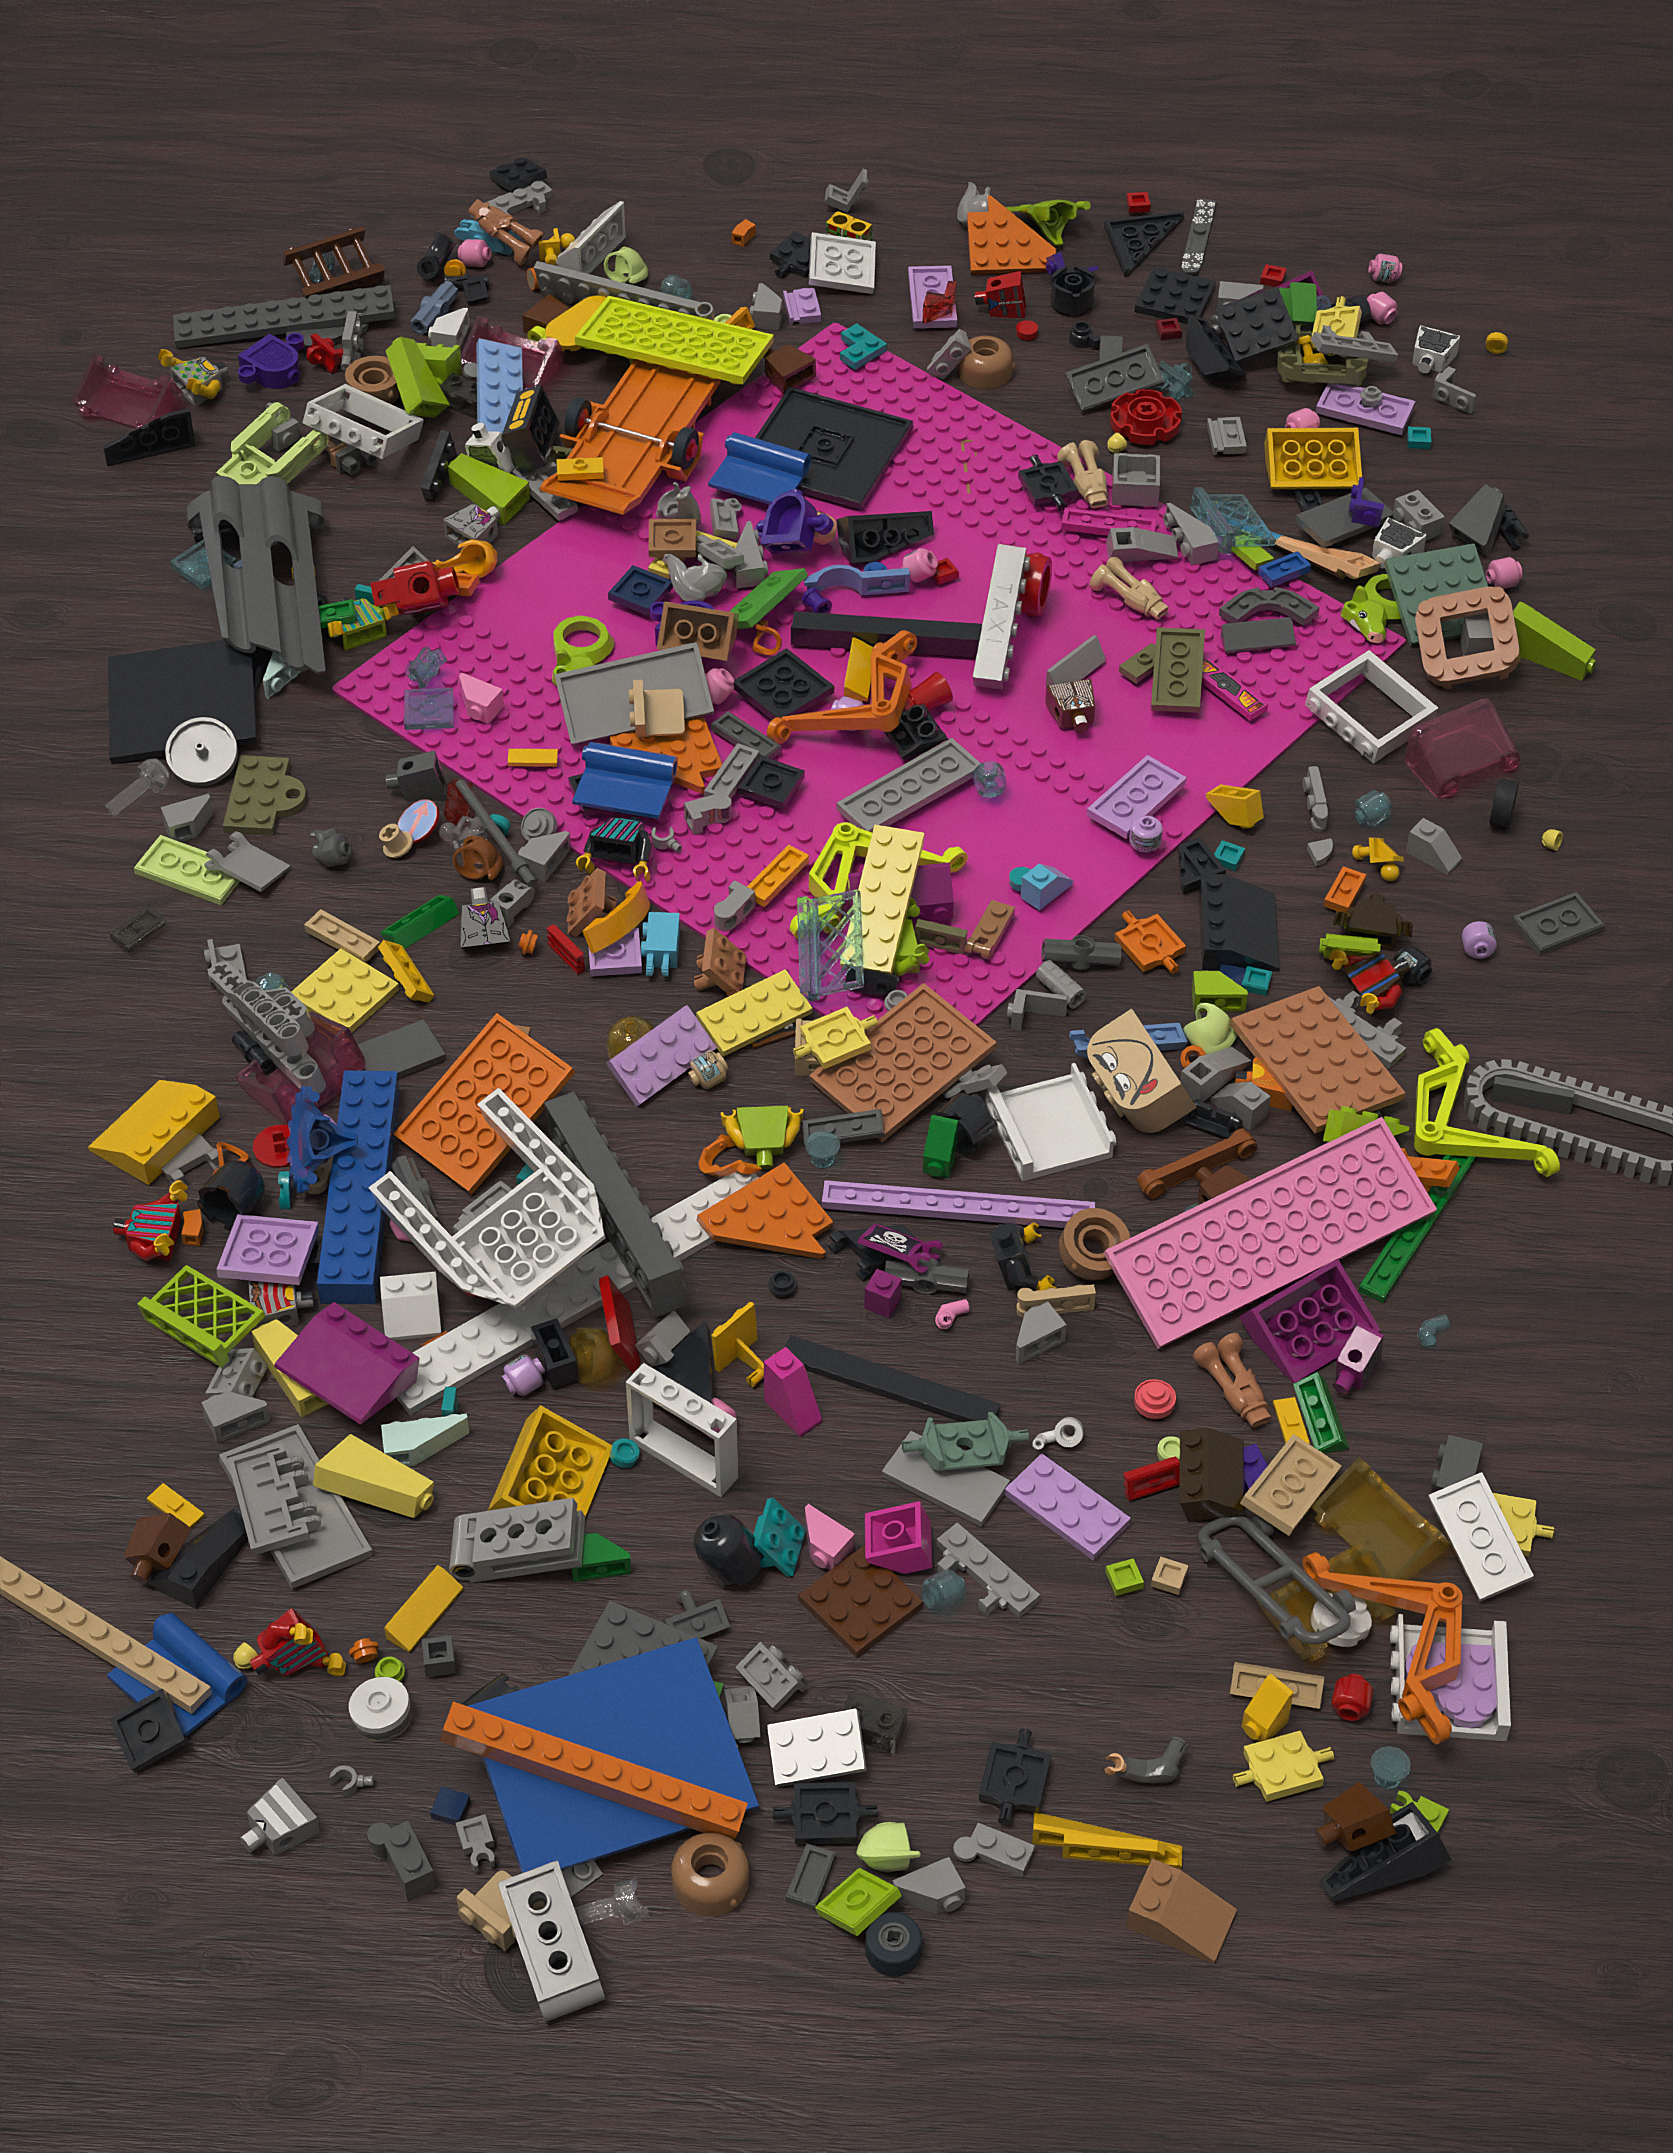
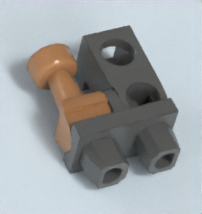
[314,417,377,476]

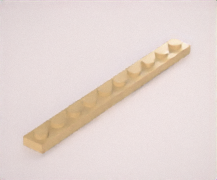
[0,1557,212,1714]

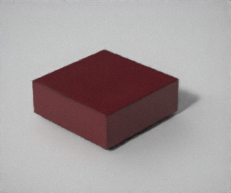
[1155,318,1182,340]

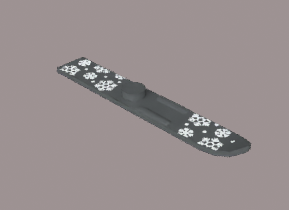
[1182,198,1216,275]

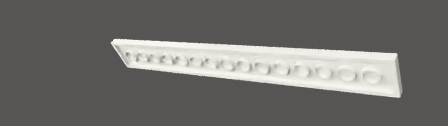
[396,1172,759,1415]

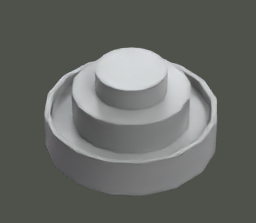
[521,808,558,841]

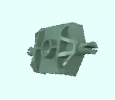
[902,1412,1029,1471]

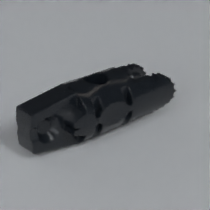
[1499,504,1530,550]

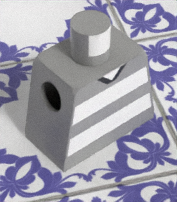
[240,1778,320,1855]

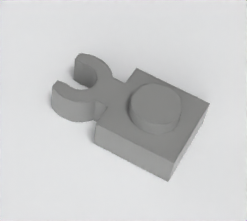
[456,1814,495,1872]

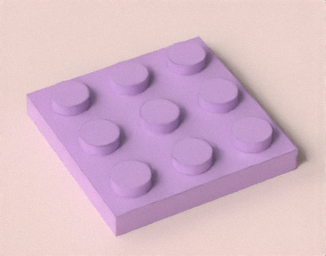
[217,1214,319,1285]

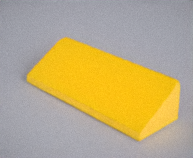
[844,638,873,701]
[385,1565,463,1653]

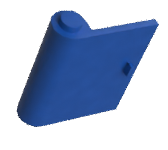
[708,432,811,505]
[572,742,678,819]
[107,1613,247,1736]

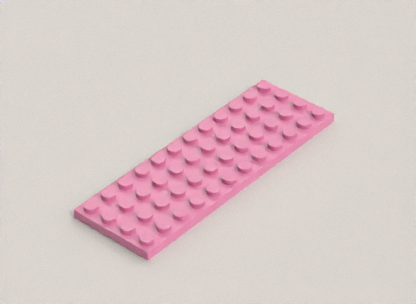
[1104,1117,1437,1349]

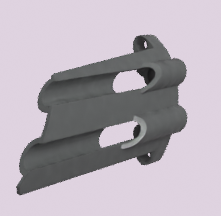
[186,476,326,674]

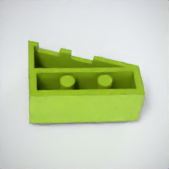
[416,343,463,395]

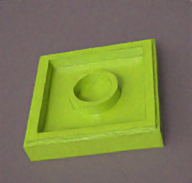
[815,1868,902,1936]

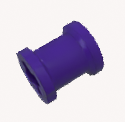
[801,587,832,614]

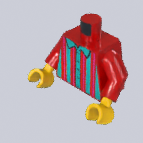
[113,1180,188,1261]
[250,1608,346,1676]

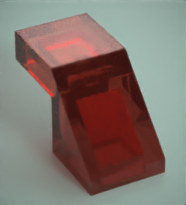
[922,281,957,323]

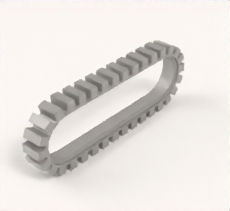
[1463,1059,1673,1186]

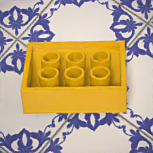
[1264,428,1362,489]
[88,1080,220,1185]
[488,1405,612,1517]

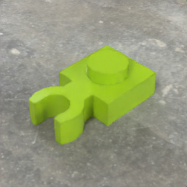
[1390,1791,1449,1833]

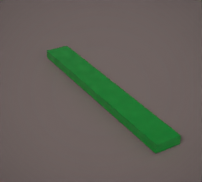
[1358,1155,1477,1303]

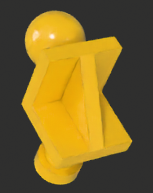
[538,228,575,266]
[1299,335,1328,364]
[1352,837,1404,882]

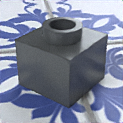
[422,1635,456,1677]

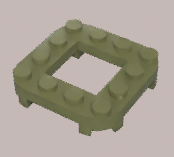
[1277,323,1368,386]

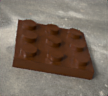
[798,1545,923,1658]

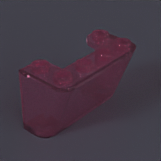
[235,1011,365,1124]

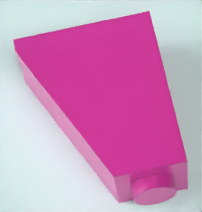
[764,1347,822,1437]

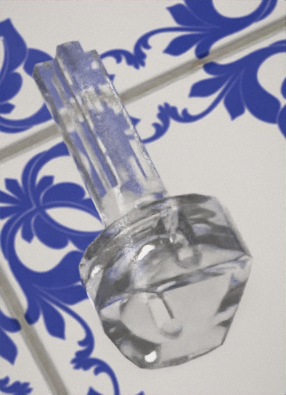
[104,759,169,817]
[574,1877,649,1926]

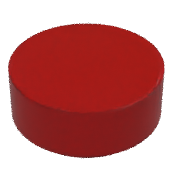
[1016,320,1038,341]

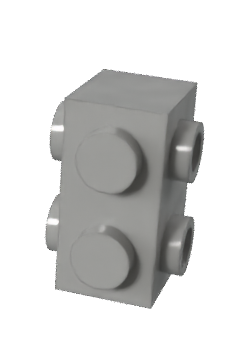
[1393,490,1445,540]

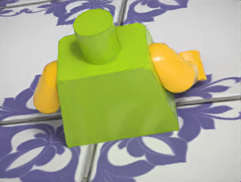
[721,1106,804,1169]

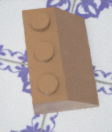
[657,601,740,661]

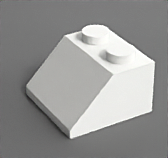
[380,1272,441,1341]

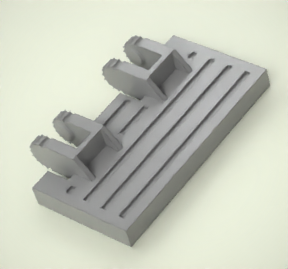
[227,1442,321,1556]

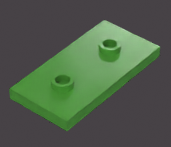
[729,568,808,629]

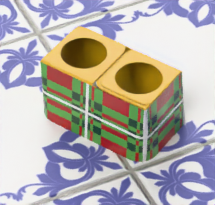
[826,211,874,241]

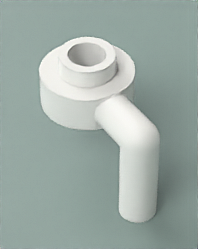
[1033,1417,1084,1449]

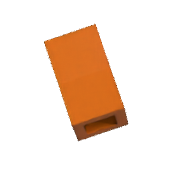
[731,219,756,247]
[181,1209,204,1246]

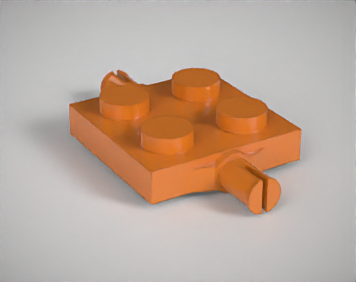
[1114,910,1186,974]

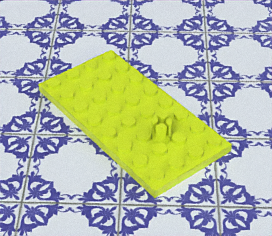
[575,296,774,385]

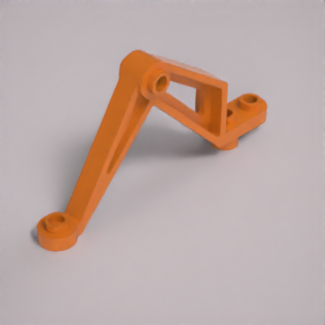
[767,630,917,744]
[1302,1552,1462,1744]

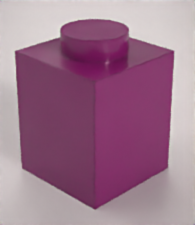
[864,1269,902,1318]

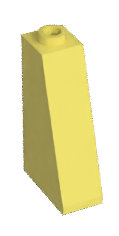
[251,1319,329,1418]
[313,1434,434,1518]

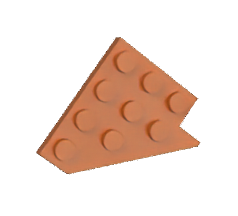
[967,196,1056,274]
[610,717,722,794]
[696,1162,833,1259]

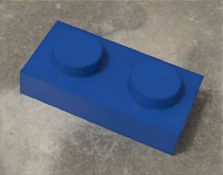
[1258,551,1311,588]

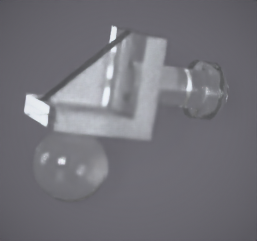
[439,810,490,850]

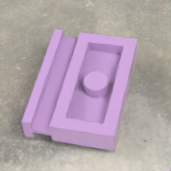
[783,288,821,325]

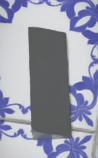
[1220,617,1296,653]

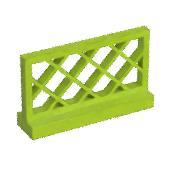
[137,1265,265,1368]

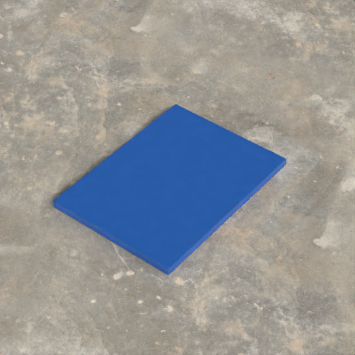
[468,1637,759,1874]

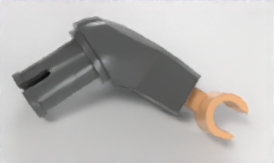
[1104,1736,1189,1784]

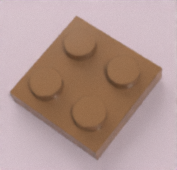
[649,519,696,558]

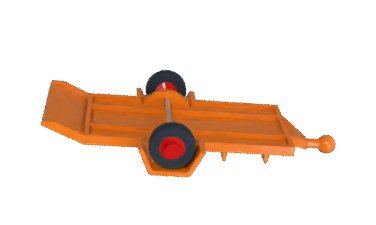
[540,359,720,515]

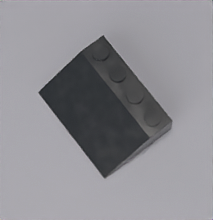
[1198,874,1279,972]

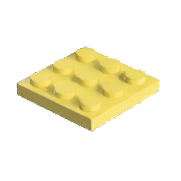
[292,948,399,1037]

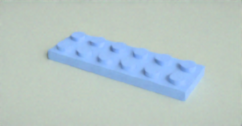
[476,338,523,433]

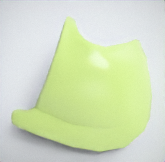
[604,247,649,284]
[1184,1003,1237,1054]
[856,1822,921,1873]

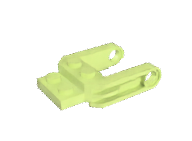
[216,402,329,484]

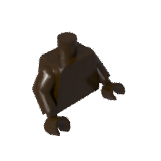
[1332,894,1413,951]

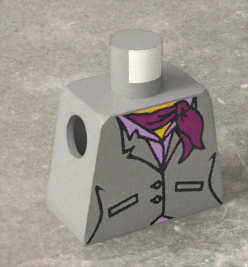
[443,505,501,548]
[460,887,510,947]

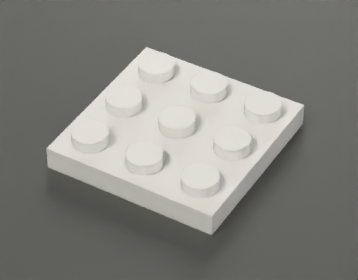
[809,232,876,294]

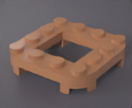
[1415,587,1521,690]

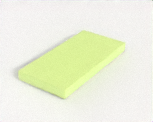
[134,835,240,905]

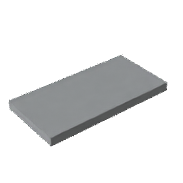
[554,642,714,746]
[219,1424,372,1589]

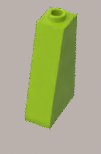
[386,337,450,418]
[448,453,530,525]
[1513,601,1596,681]

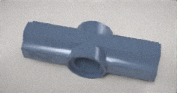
[410,281,458,335]

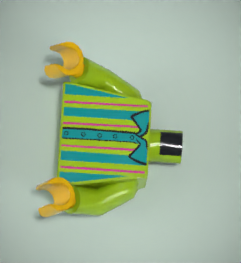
[328,597,399,650]

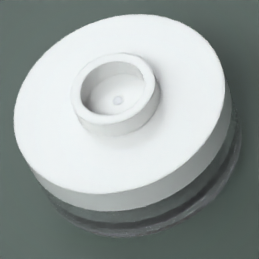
[349,1677,413,1741]

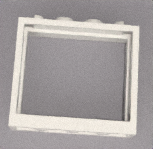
[303,384,424,459]
[1305,650,1438,764]
[626,1363,738,1497]

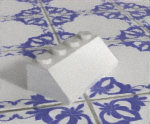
[556,201,626,274]

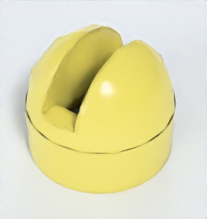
[1107,433,1127,453]
[1542,829,1563,851]
[233,1643,258,1669]

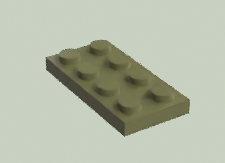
[1151,628,1205,713]

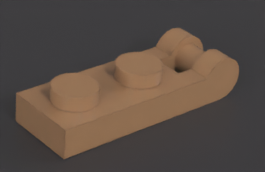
[964,900,1015,959]

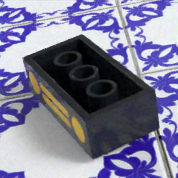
[501,385,560,474]

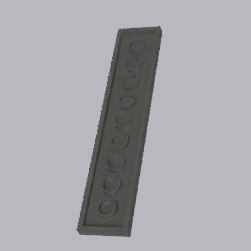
[173,285,395,348]

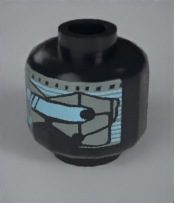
[1394,946,1432,985]

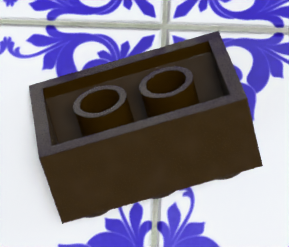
[1180,1427,1245,1522]

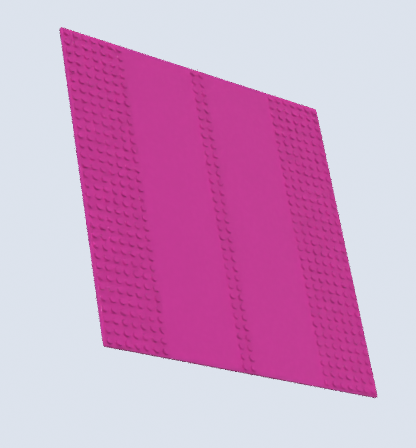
[332,323,1406,1031]

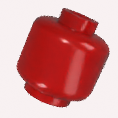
[1331,1674,1374,1721]

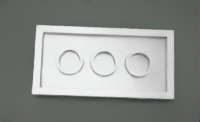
[1428,1472,1534,1602]

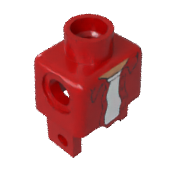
[370,561,460,616]

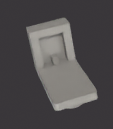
[825,168,869,213]
[1432,366,1476,414]
[266,402,300,451]
[1007,989,1068,1031]
[635,1311,690,1367]

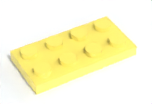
[696,969,813,1057]

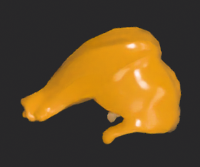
[432,539,498,578]

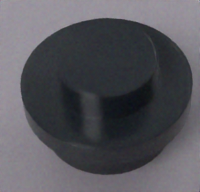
[769,1270,796,1297]

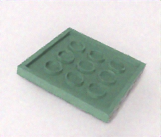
[1384,544,1488,647]

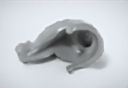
[957,182,991,227]
[656,482,701,526]
[662,554,727,602]

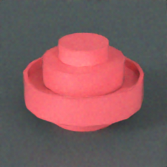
[1134,1379,1176,1419]

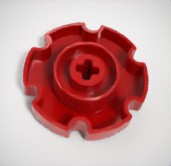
[1110,389,1182,445]

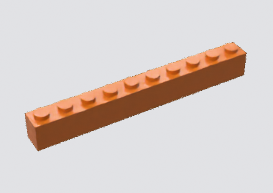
[439,1702,748,1840]

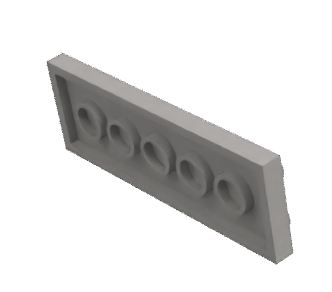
[836,738,983,833]

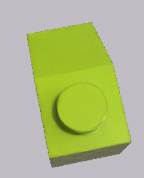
[1192,971,1248,1012]

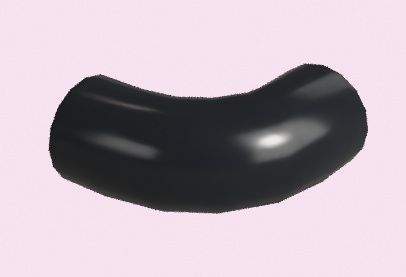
[417,232,457,279]

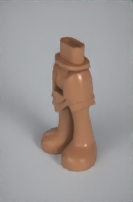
[468,199,544,266]
[1193,1333,1271,1428]

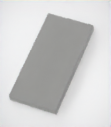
[882,1431,1010,1527]

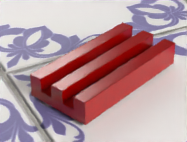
[546,924,585,975]
[1123,1456,1180,1501]

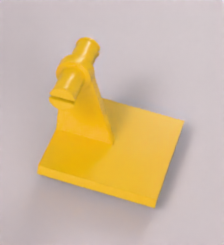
[711,1301,774,1387]

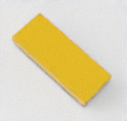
[507,749,558,767]
[1273,1397,1310,1445]
[147,1483,205,1528]

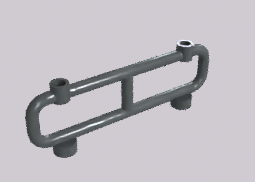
[1198,1515,1356,1645]

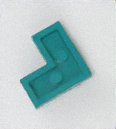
[840,323,887,370]

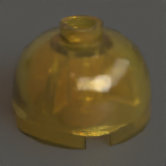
[607,1016,654,1059]
[569,1327,620,1384]

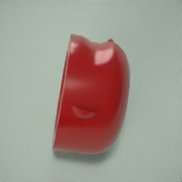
[1019,552,1052,617]

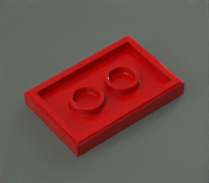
[599,1275,641,1373]

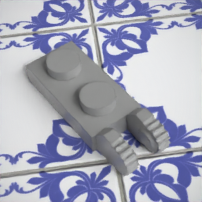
[1303,766,1328,833]

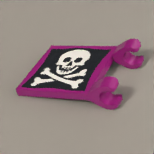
[857,1223,943,1273]

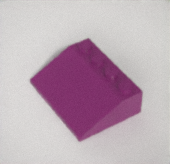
[1239,1258,1381,1384]
[274,1302,420,1424]

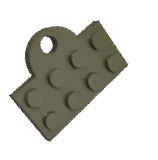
[223,755,306,835]

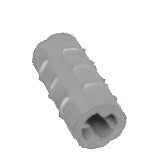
[1036,960,1087,1009]

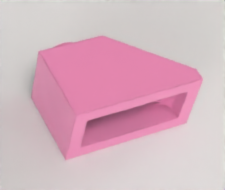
[459,672,504,724]
[805,1504,855,1571]

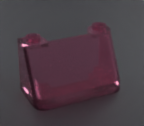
[461,316,566,390]
[72,354,183,429]
[1405,698,1520,800]

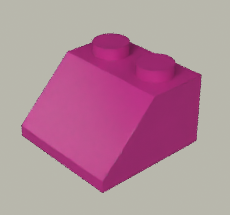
[865,1501,932,1574]

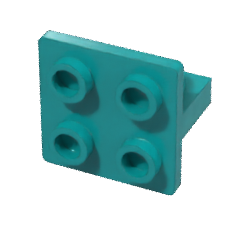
[753,1498,806,1577]

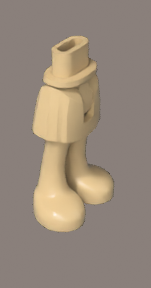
[1057,440,1108,508]
[1089,557,1169,619]

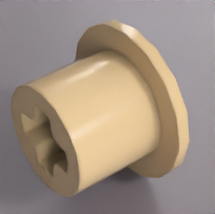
[379,824,413,858]

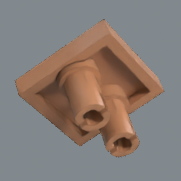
[567,868,617,937]
[694,928,746,992]

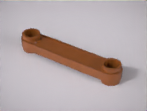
[1137,1129,1258,1199]

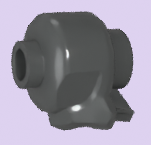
[310,828,352,867]

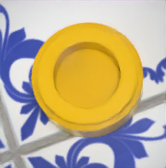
[1485,332,1508,354]

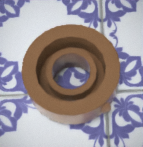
[956,335,1016,389]
[345,356,401,405]
[1059,1208,1130,1281]
[671,1832,749,1917]

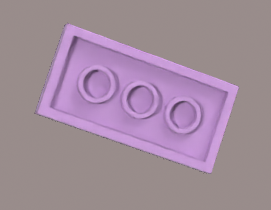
[908,266,957,329]
[1316,383,1415,435]
[1087,755,1187,839]
[606,1005,717,1106]
[1004,1454,1131,1561]

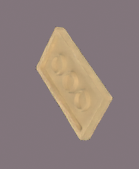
[1240,1434,1342,1536]

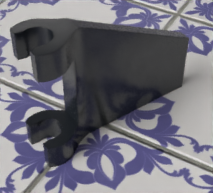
[828,1225,917,1281]

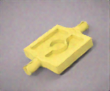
[1311,296,1362,356]
[793,1007,878,1069]
[1493,1493,1554,1557]
[1233,1731,1334,1802]

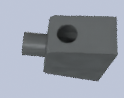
[386,751,447,801]

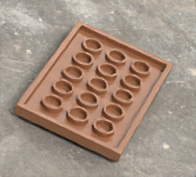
[809,983,997,1142]
[1230,986,1406,1134]

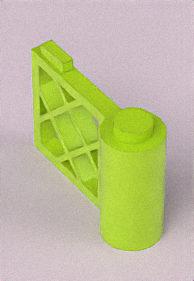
[1319,933,1381,959]

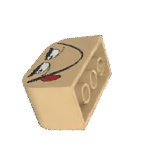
[1087,1009,1197,1133]

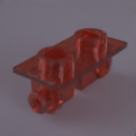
[444,779,473,830]

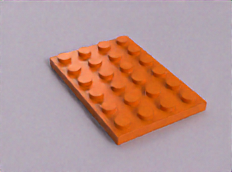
[393,1013,576,1195]

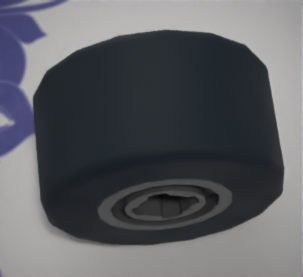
[866,1912,922,1976]

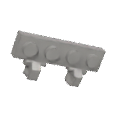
[470,180,553,219]
[1311,325,1398,363]
[510,461,578,521]
[1329,991,1406,1069]
[936,1523,1040,1618]

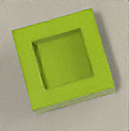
[1105,1558,1144,1596]

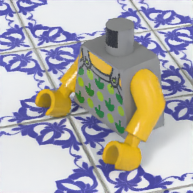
[158,349,228,407]

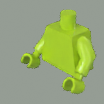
[892,897,930,976]

